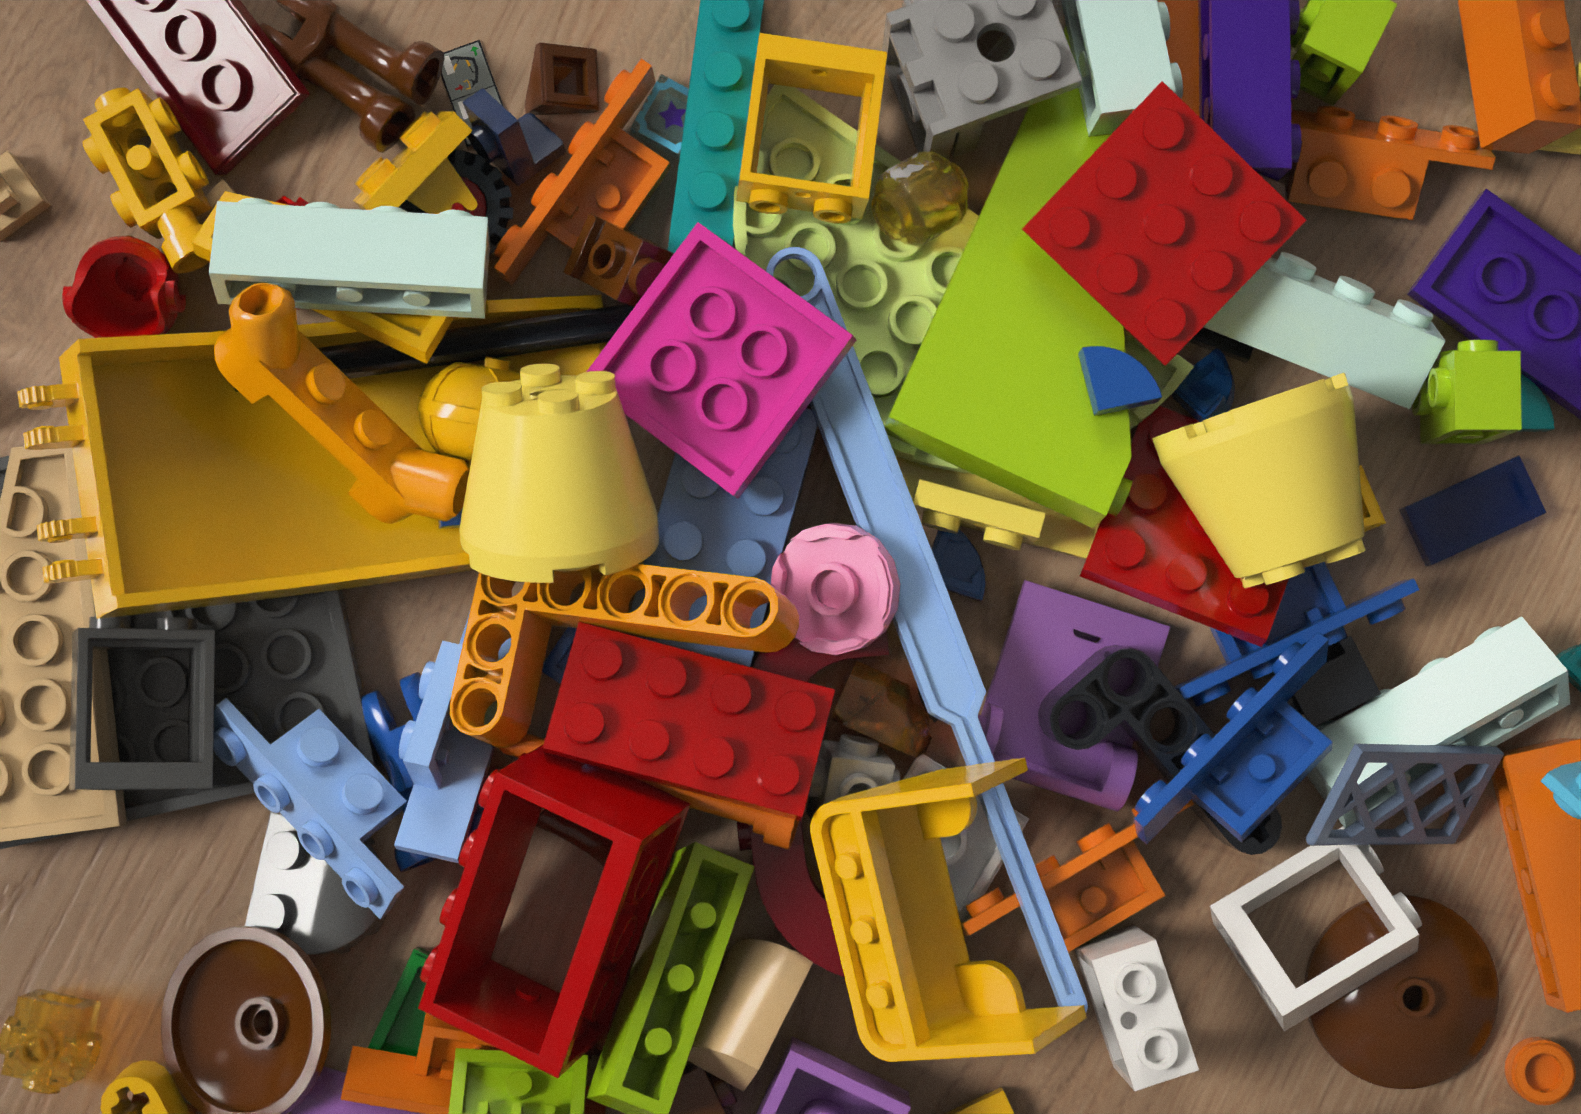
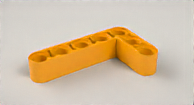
[450,564,799,748]

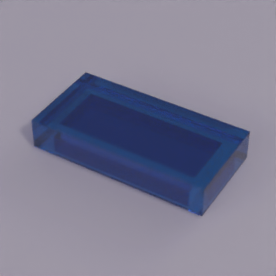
[1399,455,1547,566]

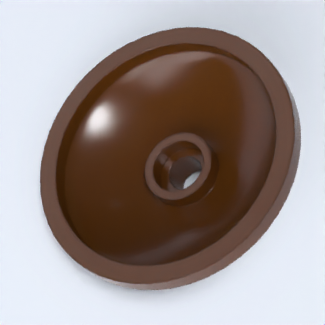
[1304,895,1499,1089]
[161,926,331,1114]

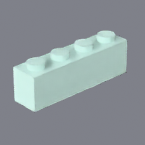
[1061,0,1183,137]
[209,198,490,319]
[1204,252,1446,409]
[1307,616,1570,828]

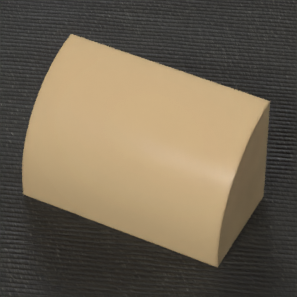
[687,939,813,1092]

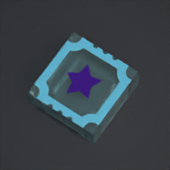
[630,74,689,159]

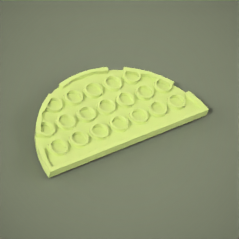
[733,84,1194,473]

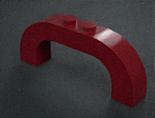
[737,630,889,977]

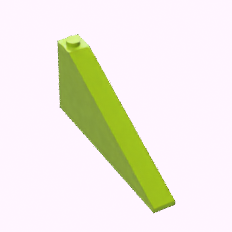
[884,25,1133,528]

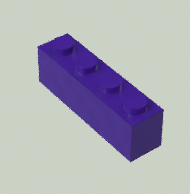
[1198,0,1301,181]

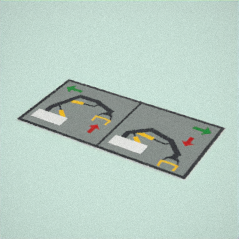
[441,40,504,147]

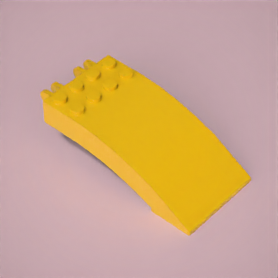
[17,295,608,619]

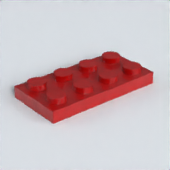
[543,621,835,821]

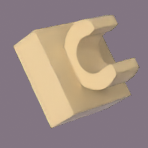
[0,150,51,242]

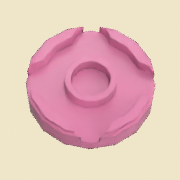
[771,523,901,655]

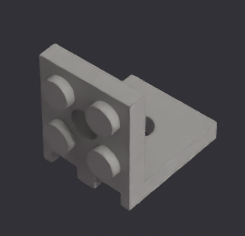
[882,0,1082,172]

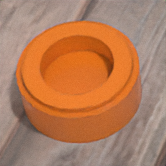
[1505,1037,1576,1105]

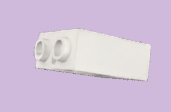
[1210,826,1422,1031]
[1075,925,1199,1091]

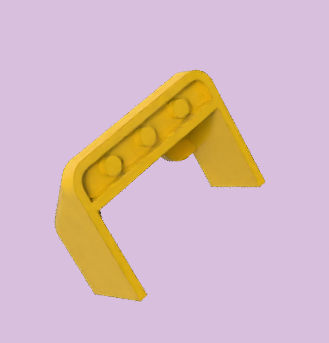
[810,757,1087,1062]

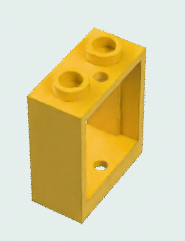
[736,33,887,223]

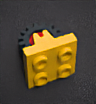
[353,111,514,256]

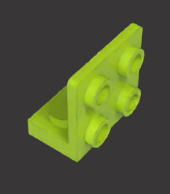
[448,1048,588,1114]

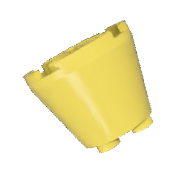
[459,363,659,583]
[1152,373,1366,588]

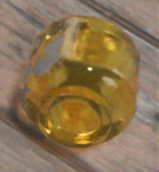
[871,151,968,247]

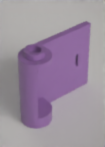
[978,580,1170,811]

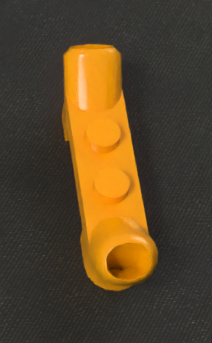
[214,283,469,524]

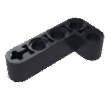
[1038,645,1282,855]

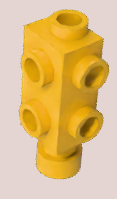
[82,88,212,273]

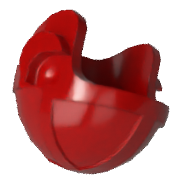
[62,235,186,338]

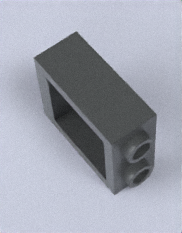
[69,616,215,790]

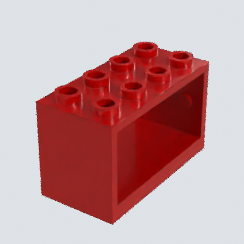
[418,745,690,1078]

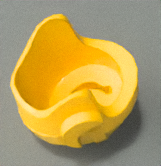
[417,356,521,470]

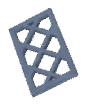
[1306,744,1504,846]

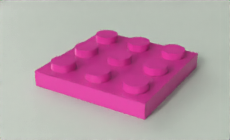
[587,222,857,499]

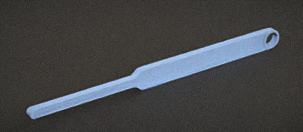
[766,247,1088,1013]

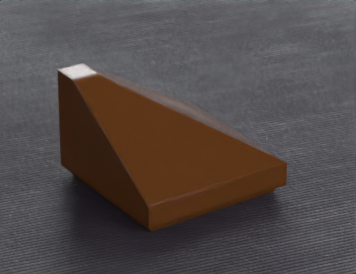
[525,42,599,115]

